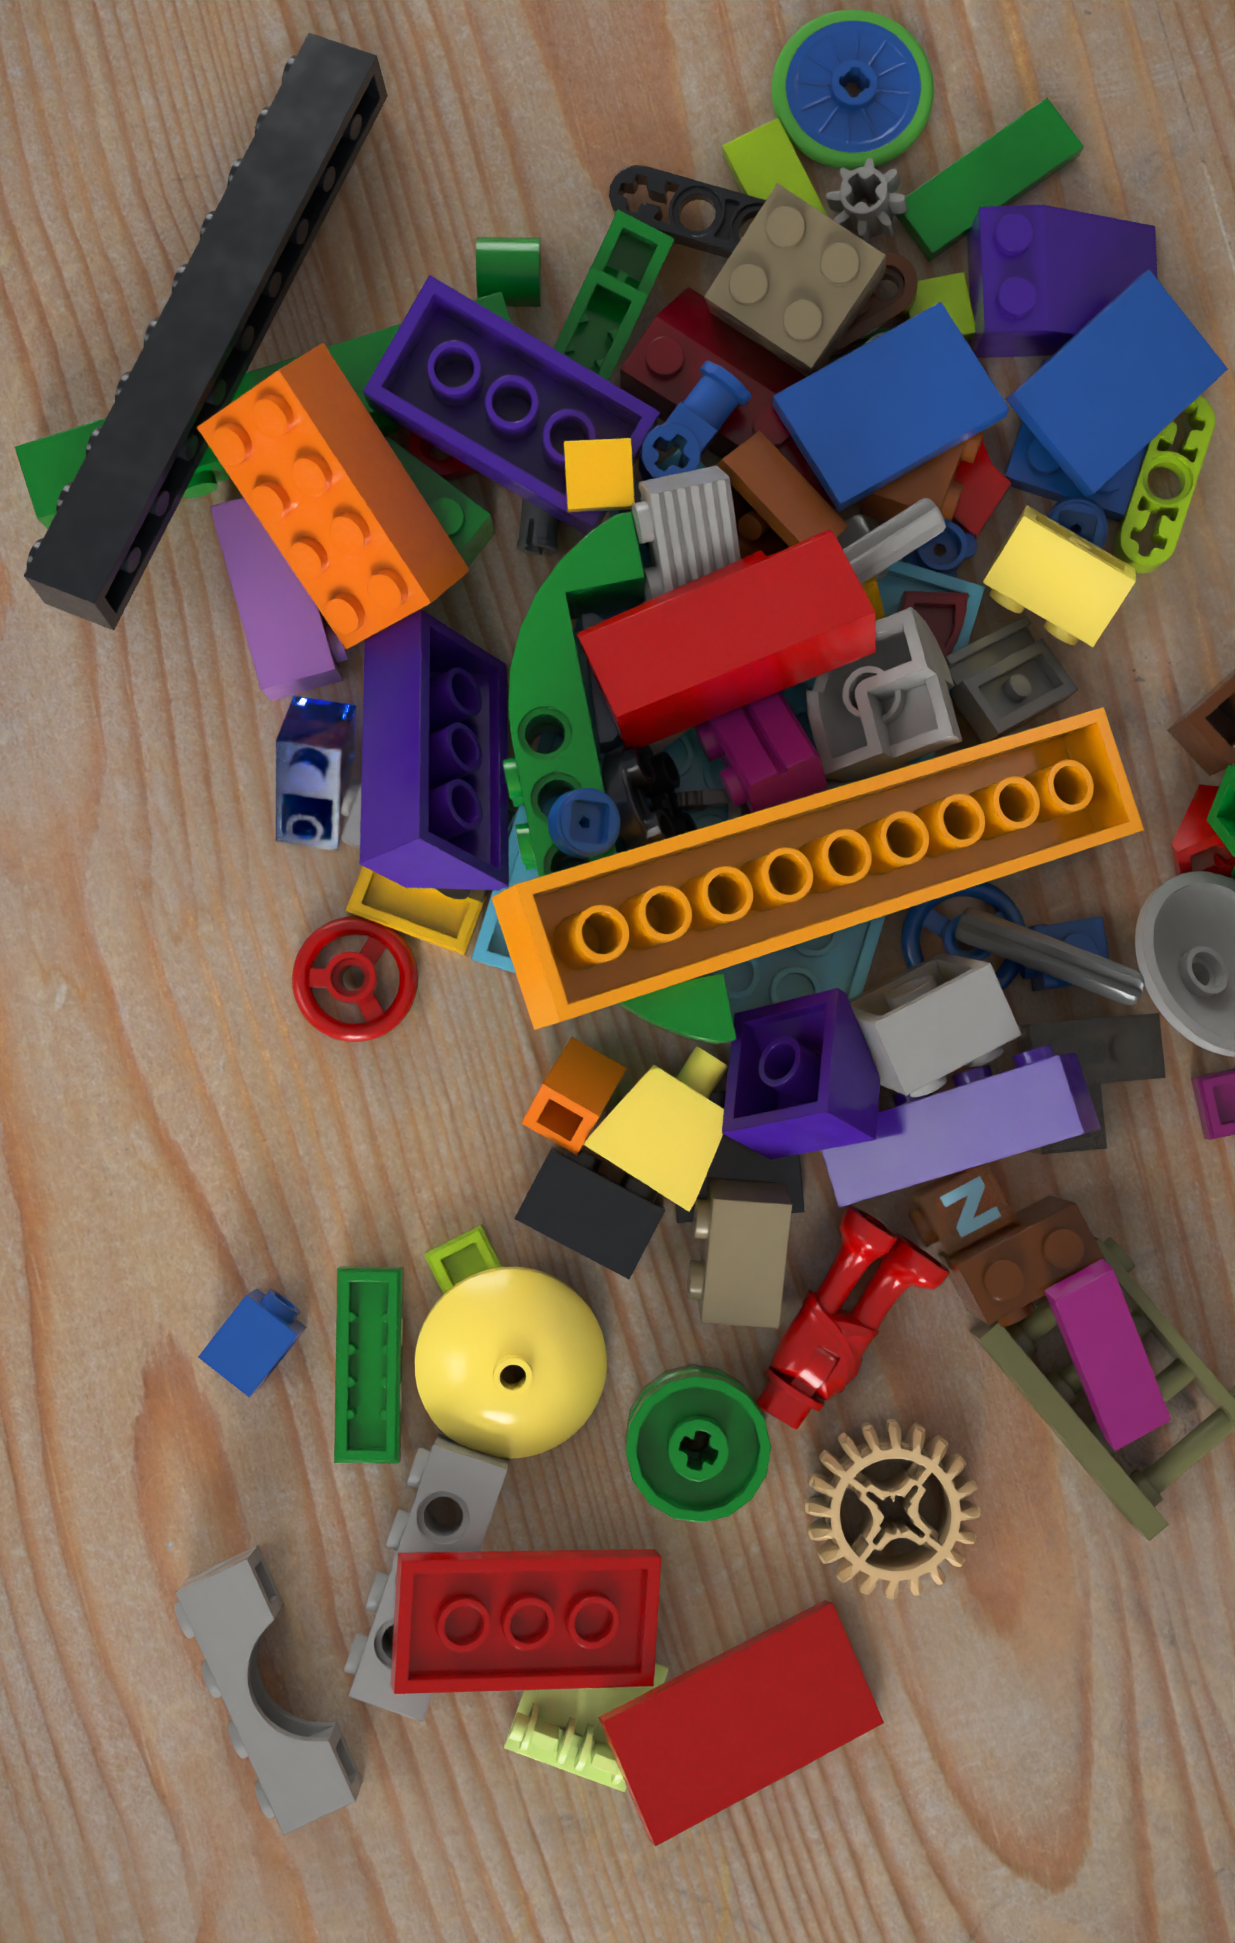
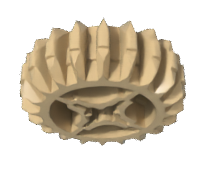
[804,1419,980,1600]

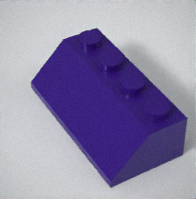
[359,609,509,890]

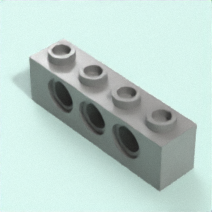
[344,1434,510,1722]

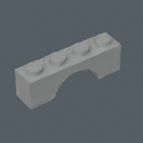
[175,1545,363,1835]

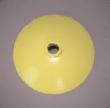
[415,1267,607,1459]

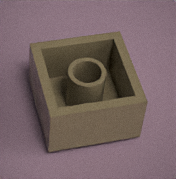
[704,183,886,377]

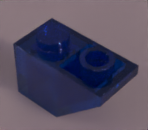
[276,695,356,851]

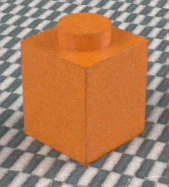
[521,1036,627,1155]

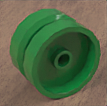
[625,1364,771,1523]

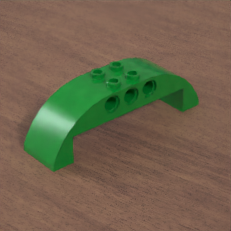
[503,511,736,1045]

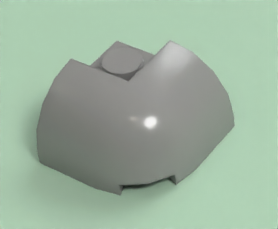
[806,607,962,781]

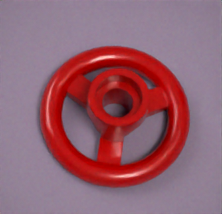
[292,916,418,1042]

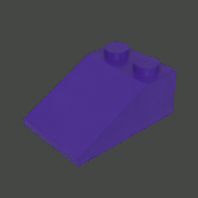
[967,205,1158,358]

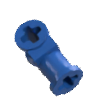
[638,360,752,481]

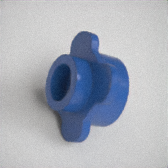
[902,519,977,578]

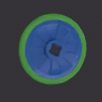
[771,10,934,170]

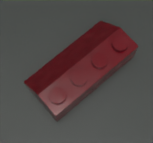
[620,287,838,513]

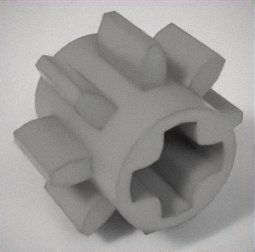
[826,158,908,243]

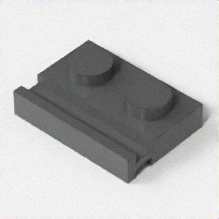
[945,615,1078,743]

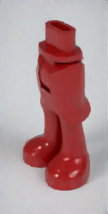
[756,1205,950,1430]

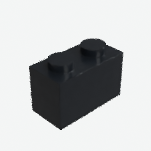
[514,1147,666,1279]

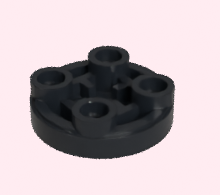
[602,745,698,850]

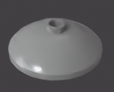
[1135,871,1235,1056]

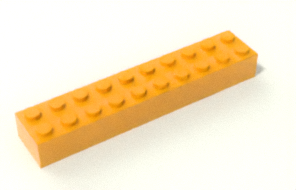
[491,707,1144,1030]

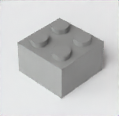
[849,952,1022,1097]

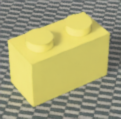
[983,505,1136,647]

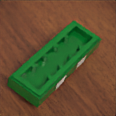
[334,1266,404,1464]

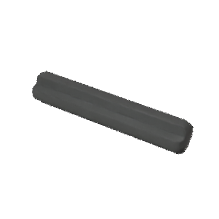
[955,907,1145,1005]

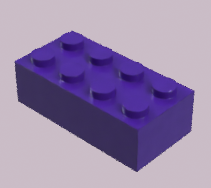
[363,275,660,535]

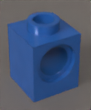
[198,1289,307,1397]

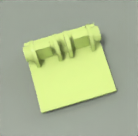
[504,1663,669,1792]

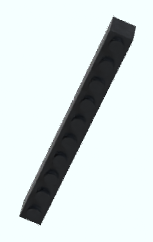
[24,33,388,630]

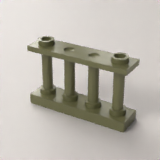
[969,1237,1235,1541]

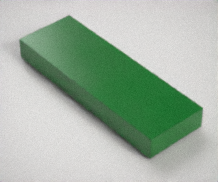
[895,97,1084,262]

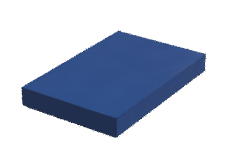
[1005,269,1228,497]
[772,302,1009,512]

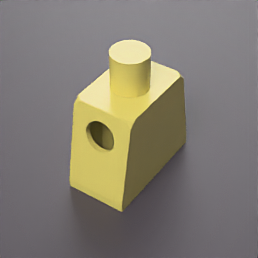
[584,1046,728,1212]

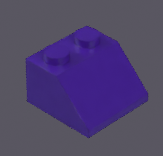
[722,988,880,1160]

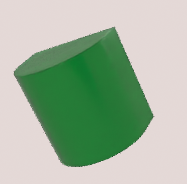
[476,237,541,307]

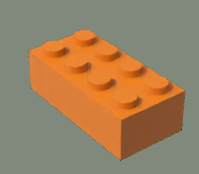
[197,343,470,650]

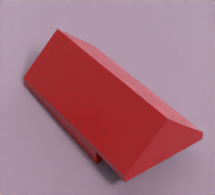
[576,529,876,748]

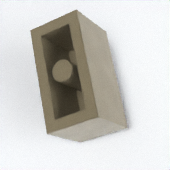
[687,1178,792,1328]

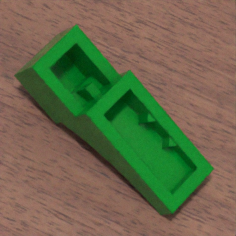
[553,209,675,381]

